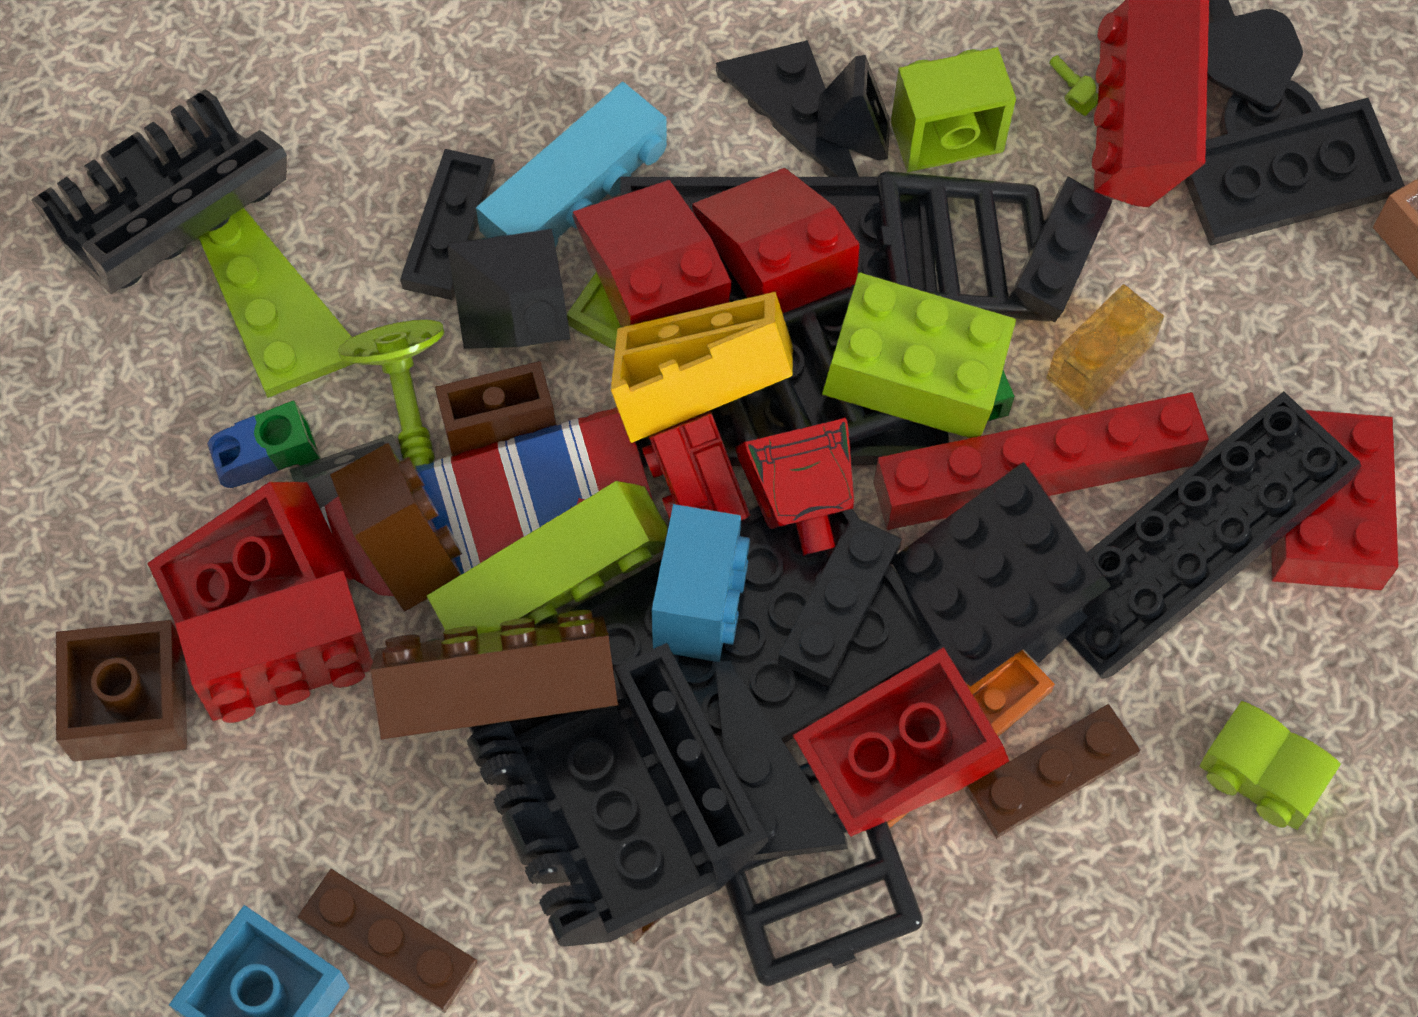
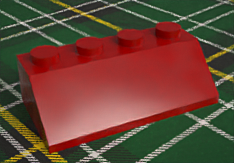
[1092,0,1209,207]

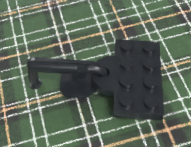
[1185,0,1405,246]

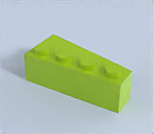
[427,481,668,634]

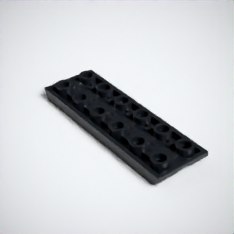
[1065,391,1361,679]

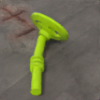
[338,320,444,466]

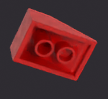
[692,167,859,314]
[572,180,731,327]
[147,482,354,623]
[793,647,1009,837]

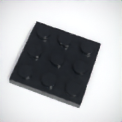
[892,462,1111,687]

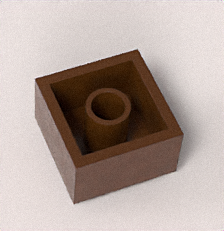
[56,620,187,762]

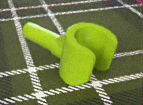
[1049,55,1098,116]

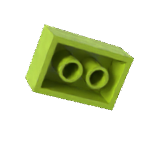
[822,273,1016,438]

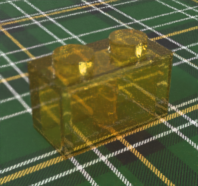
[1046,284,1165,411]

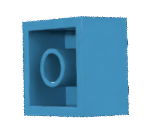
[652,504,750,662]
[169,905,350,1017]

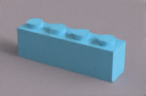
[476,81,667,248]

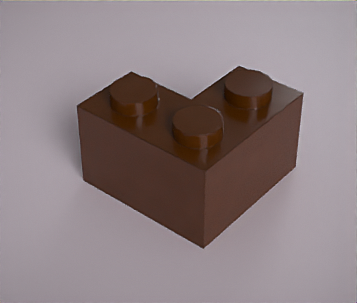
[330,443,462,612]

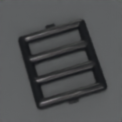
[876,171,1051,321]
[715,286,912,445]
[725,762,923,986]

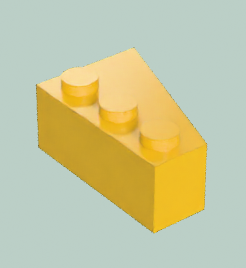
[611,292,793,443]

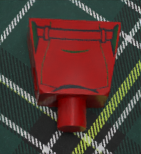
[735,418,854,555]

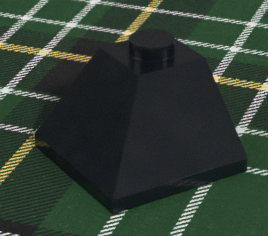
[447,228,570,349]

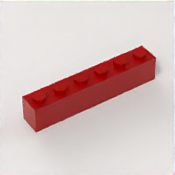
[873,392,1209,530]

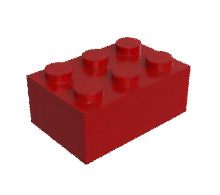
[1271,410,1398,590]
[175,571,373,723]

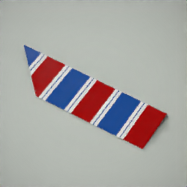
[320,407,653,596]

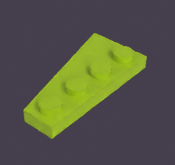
[198,208,362,398]

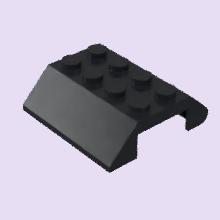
[32,89,287,294]
[467,643,769,947]

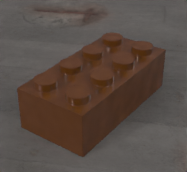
[370,610,618,740]

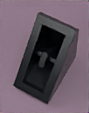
[816,55,890,161]

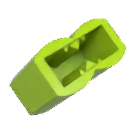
[1199,701,1341,830]

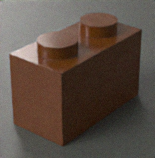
[435,361,557,456]

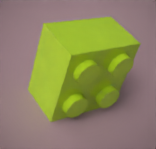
[890,47,1016,173]

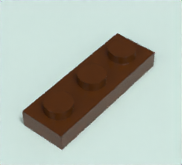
[965,704,1141,839]
[297,869,478,1013]

